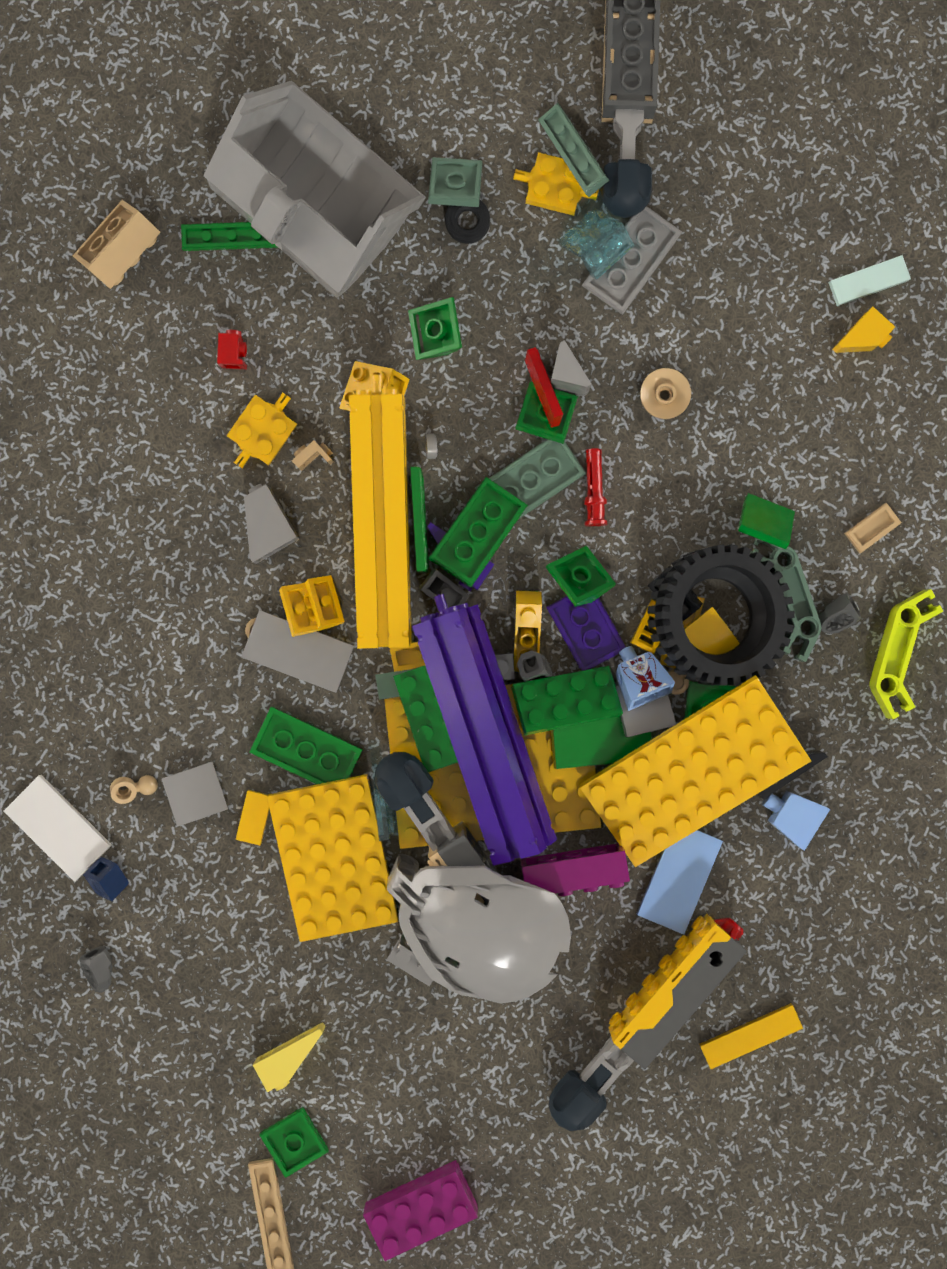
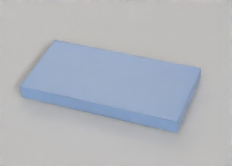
[636,830,723,934]

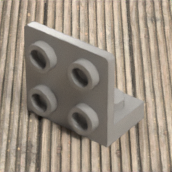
[387,933,433,986]

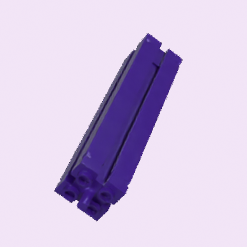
[412,594,557,866]

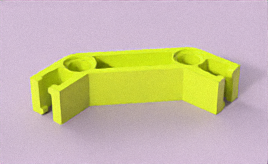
[869,589,944,719]

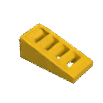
[630,600,660,654]

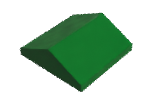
[408,297,462,360]
[546,546,616,606]

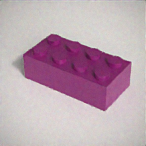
[521,843,630,896]
[363,1160,478,1261]

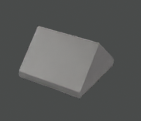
[551,340,592,396]

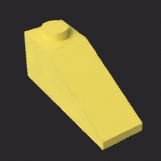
[253,1022,325,1092]

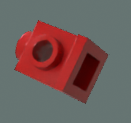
[217,330,247,370]

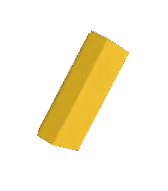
[236,790,270,846]

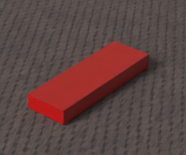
[525,347,563,428]

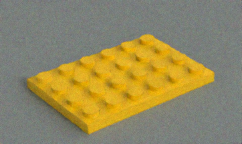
[267,774,399,942]

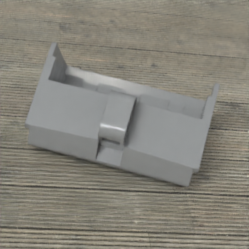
[203,81,426,297]

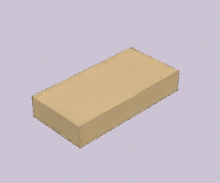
[844,503,902,553]

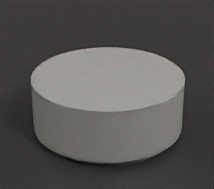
[425,433,437,459]

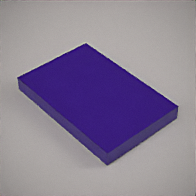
[546,596,626,671]

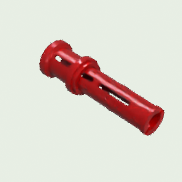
[584,448,607,527]

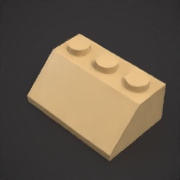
[73,200,160,289]

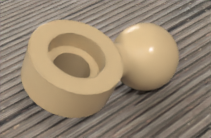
[110,775,158,804]

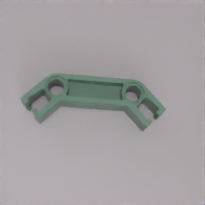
[750,538,821,662]

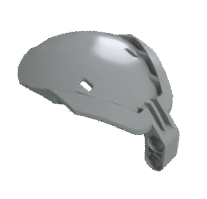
[387,854,571,1004]

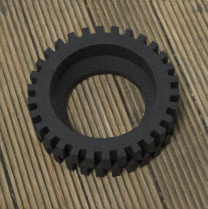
[648,544,795,686]

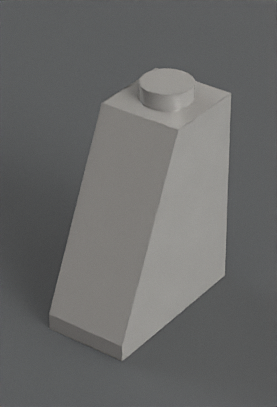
[244,484,300,564]

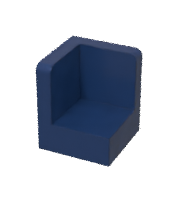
[83,857,129,902]

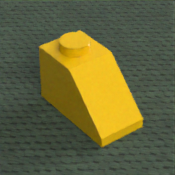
[832,307,895,353]

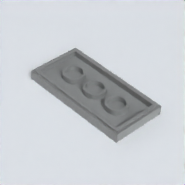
[582,206,682,315]
[242,610,354,693]

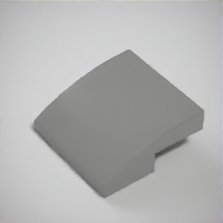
[615,685,676,737]
[161,762,228,827]

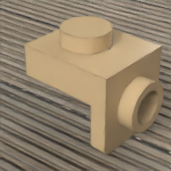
[292,440,334,471]

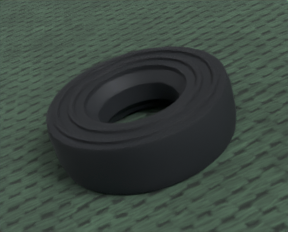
[445,200,490,244]

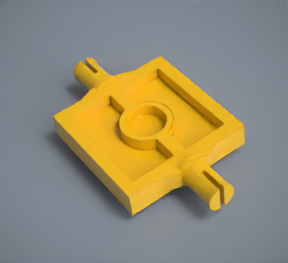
[513,152,599,216]
[227,392,297,469]

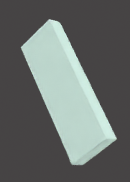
[829,255,911,306]

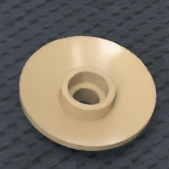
[640,368,691,419]

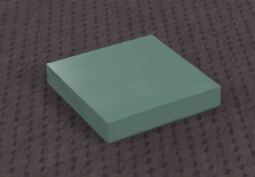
[428,157,482,207]

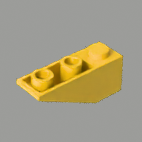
[514,591,542,672]

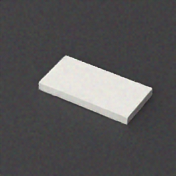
[4,775,112,882]

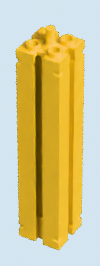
[349,375,412,649]

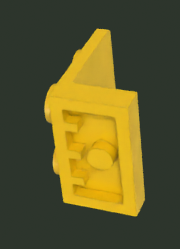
[339,361,410,412]

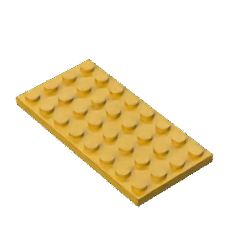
[579,675,811,867]

